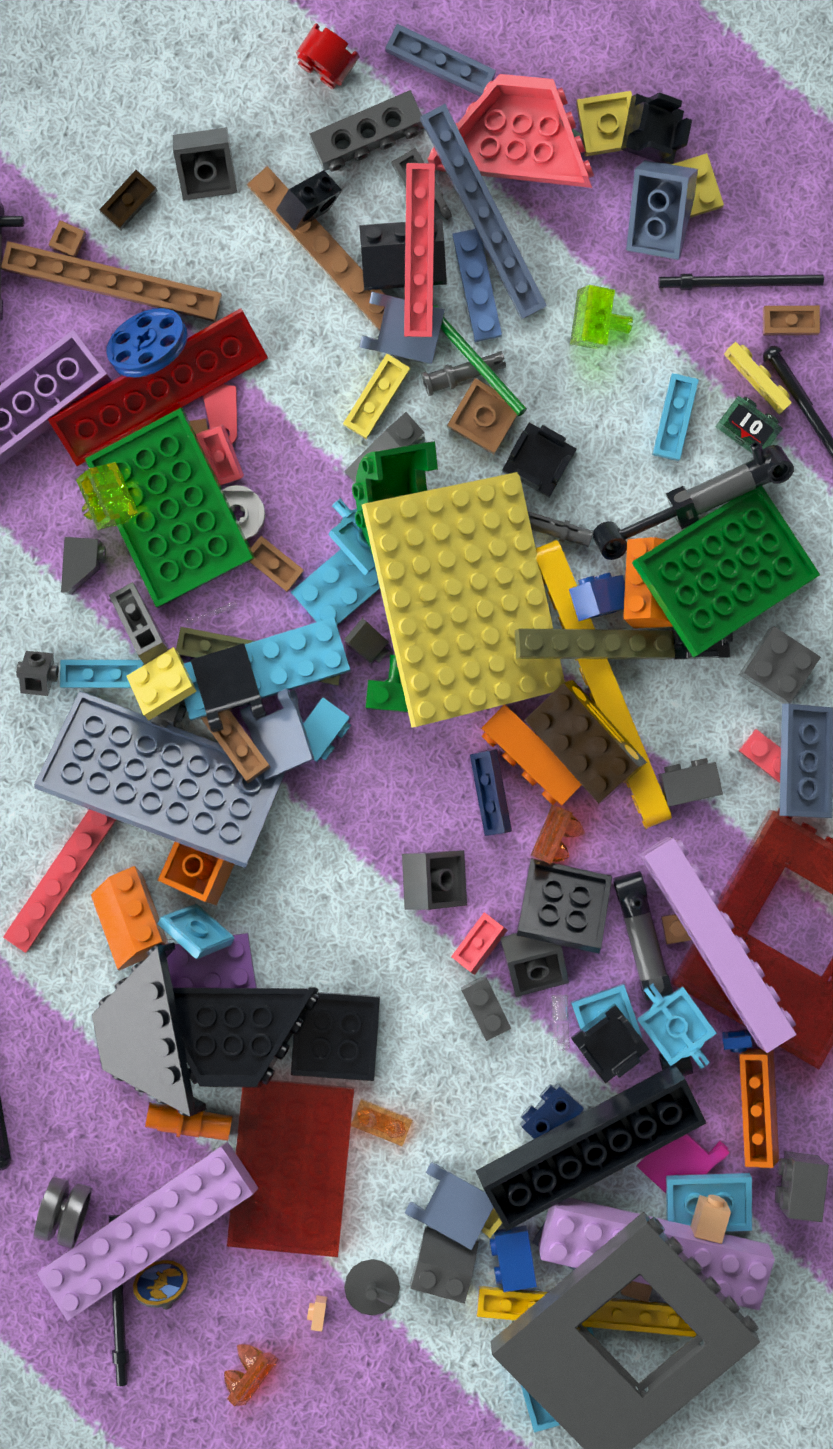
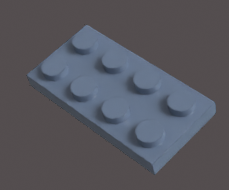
[779,704,833,818]

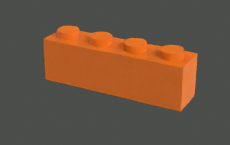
[481,705,582,806]
[739,1049,779,1168]

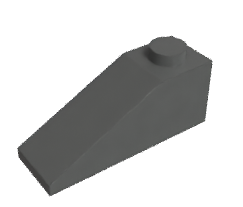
[345,412,425,483]
[109,582,169,664]

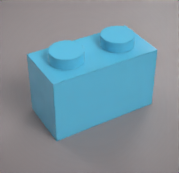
[303,698,351,762]

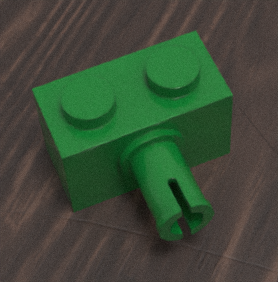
[365,655,408,713]

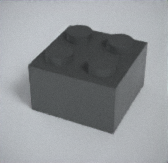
[739,626,821,704]
[775,1151,829,1222]

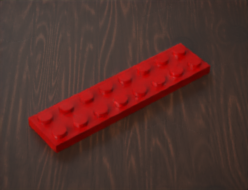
[48,308,268,466]

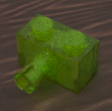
[570,285,633,349]
[76,462,138,530]

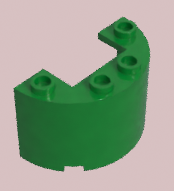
[352,441,438,555]

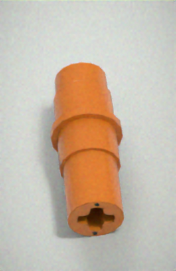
[145,1102,232,1141]

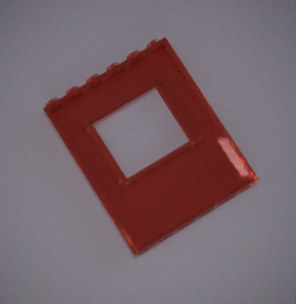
[670,808,833,1070]

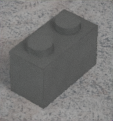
[658,758,723,807]
[461,975,511,1041]

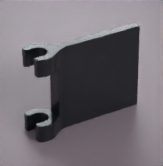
[191,643,267,733]

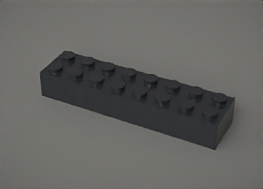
[476,1064,707,1231]

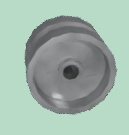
[34,1176,92,1248]

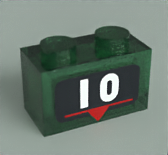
[715,395,783,454]

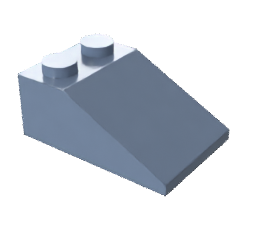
[626,160,698,260]

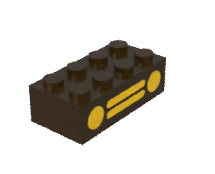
[525,680,647,804]

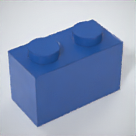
[569,572,625,621]
[489,1225,537,1292]

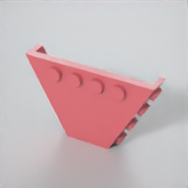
[427,74,594,188]

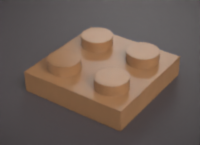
[447,378,518,455]

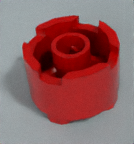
[296,23,360,89]

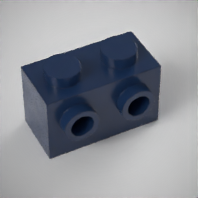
[520,1083,584,1139]

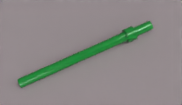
[433,305,527,416]

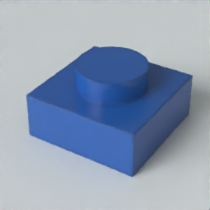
[722,1029,752,1053]

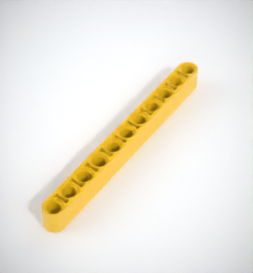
[536,540,672,829]

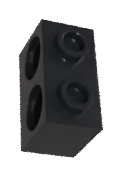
[276,170,342,231]

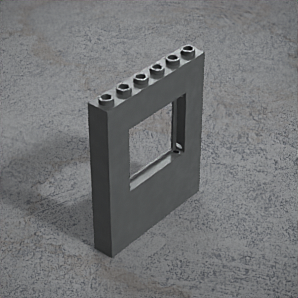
[490,1211,760,1449]

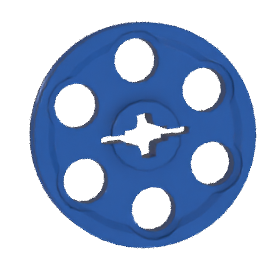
[106,308,188,377]

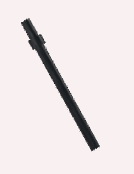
[658,273,824,290]
[109,1215,129,1386]

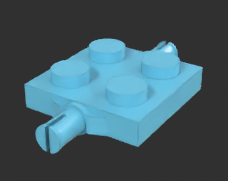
[328,498,376,575]
[637,984,717,1069]

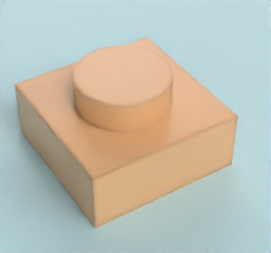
[307,1295,327,1332]

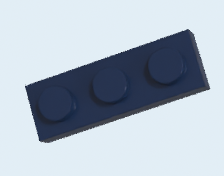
[470,749,512,836]

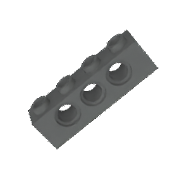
[309,90,424,172]

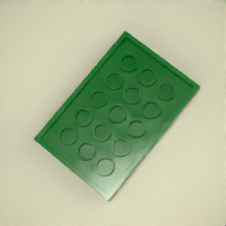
[85,408,255,608]
[632,486,820,658]

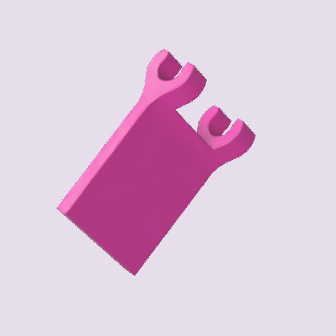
[636,1134,730,1193]

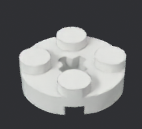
[223,485,265,540]

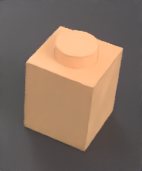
[691,1195,731,1244]

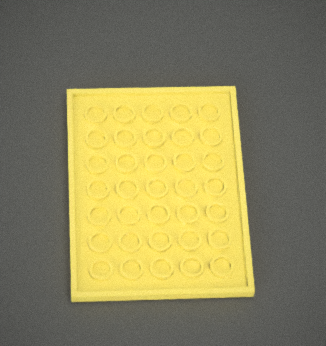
[362,472,565,727]

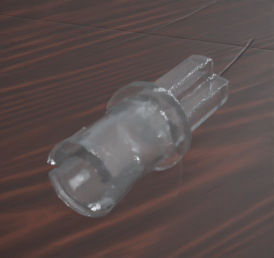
[549,995,572,1051]

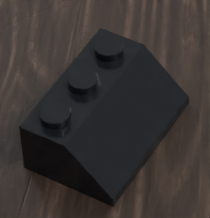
[359,219,447,291]

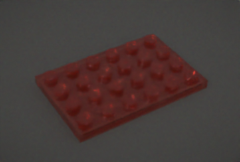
[227,1080,354,1257]

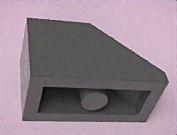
[61,537,106,595]
[344,618,390,664]

